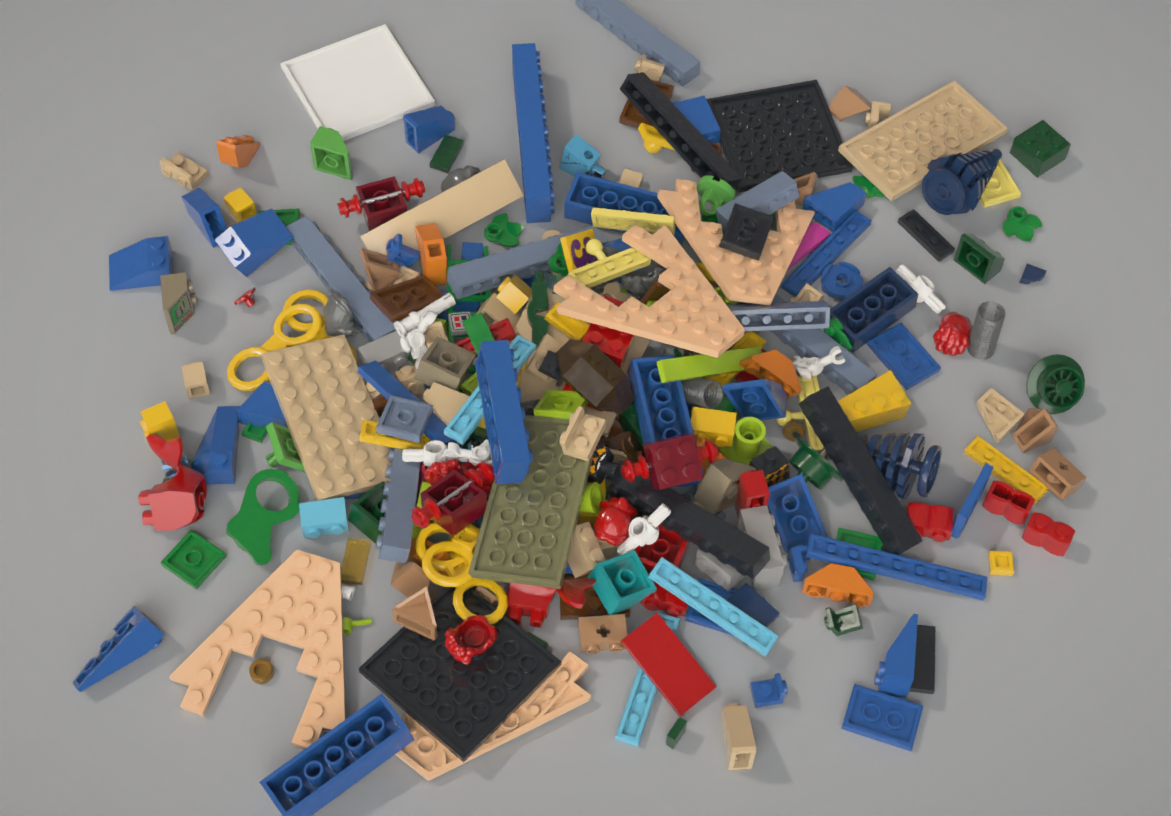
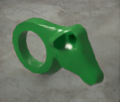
[226,468,300,566]

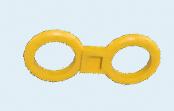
[283,289,358,364]
[227,304,323,391]
[422,502,488,587]
[415,523,508,625]

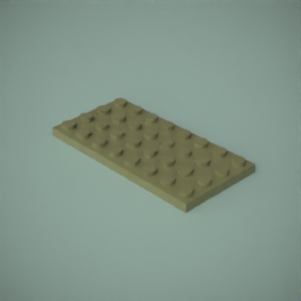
[468,415,595,589]

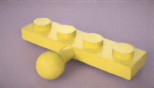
[591,208,675,236]
[568,239,651,288]
[775,375,824,453]

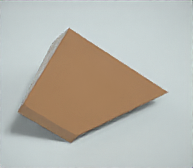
[828,85,871,122]
[793,172,818,206]
[359,248,401,291]
[1012,408,1058,453]
[390,562,430,598]
[392,586,437,641]

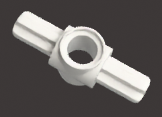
[895,264,946,314]
[402,440,469,467]
[617,504,671,555]

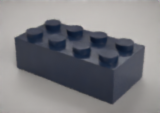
[830,267,919,353]

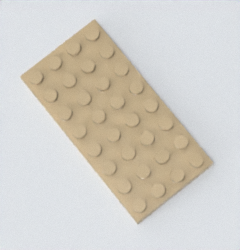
[838,81,1008,201]
[261,335,391,501]

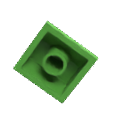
[310,126,353,180]

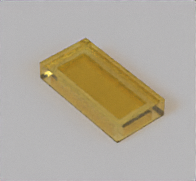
[341,538,371,585]

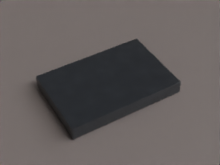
[719,203,774,261]

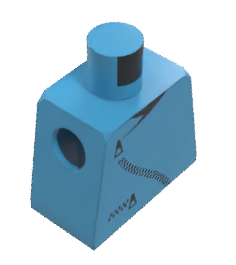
[559,134,607,178]

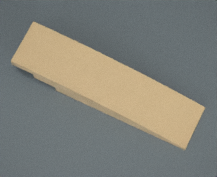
[360,159,524,256]

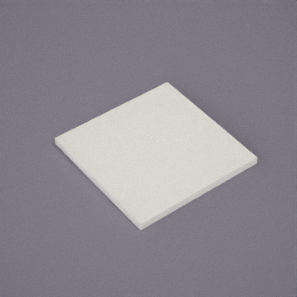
[280,24,435,141]

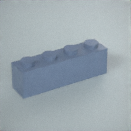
[716,171,799,230]

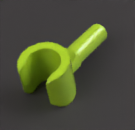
[343,617,372,635]

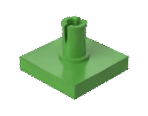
[266,422,306,473]

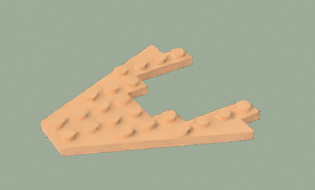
[657,179,815,306]
[553,225,745,358]
[169,550,346,749]
[395,586,591,781]

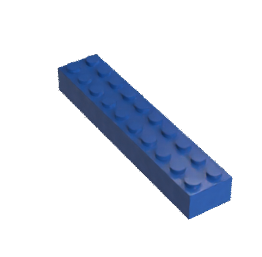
[512,43,555,223]

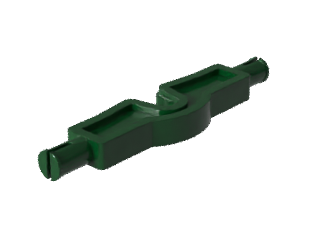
[527,270,549,351]

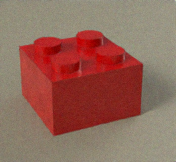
[635,524,689,573]

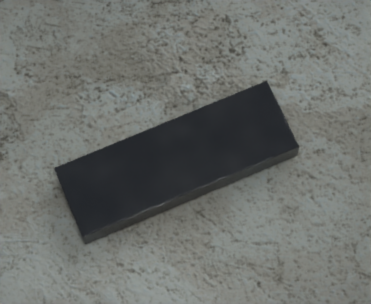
[898,209,955,262]
[910,625,936,694]

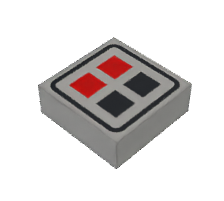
[448,312,471,336]

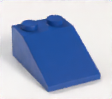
[215,208,294,277]
[109,236,173,291]
[722,379,787,421]
[767,474,828,554]
[874,614,918,698]

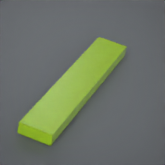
[656,346,762,383]

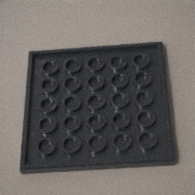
[706,80,853,193]
[358,587,562,763]

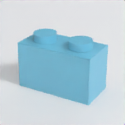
[299,497,349,538]

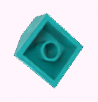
[588,550,657,615]

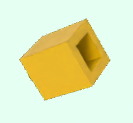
[223,187,257,223]

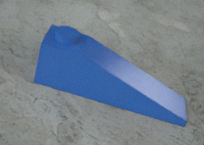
[191,406,240,485]
[72,606,164,692]

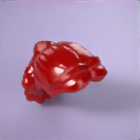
[933,312,973,356]
[421,459,464,486]
[594,497,638,546]
[445,615,497,665]

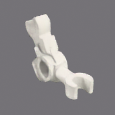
[400,311,437,369]
[793,346,845,380]
[445,439,493,467]

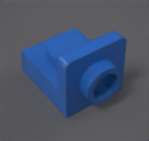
[386,234,420,268]
[788,544,811,582]
[750,673,788,708]

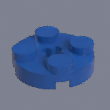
[821,262,863,301]

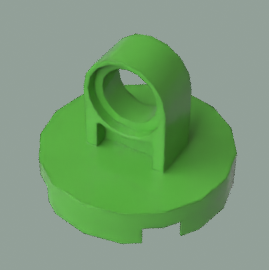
[697,176,736,216]

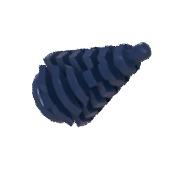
[921,149,1002,215]
[859,433,942,499]

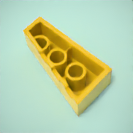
[838,370,911,432]

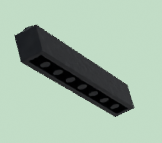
[620,72,742,190]
[798,386,922,555]
[604,460,770,579]

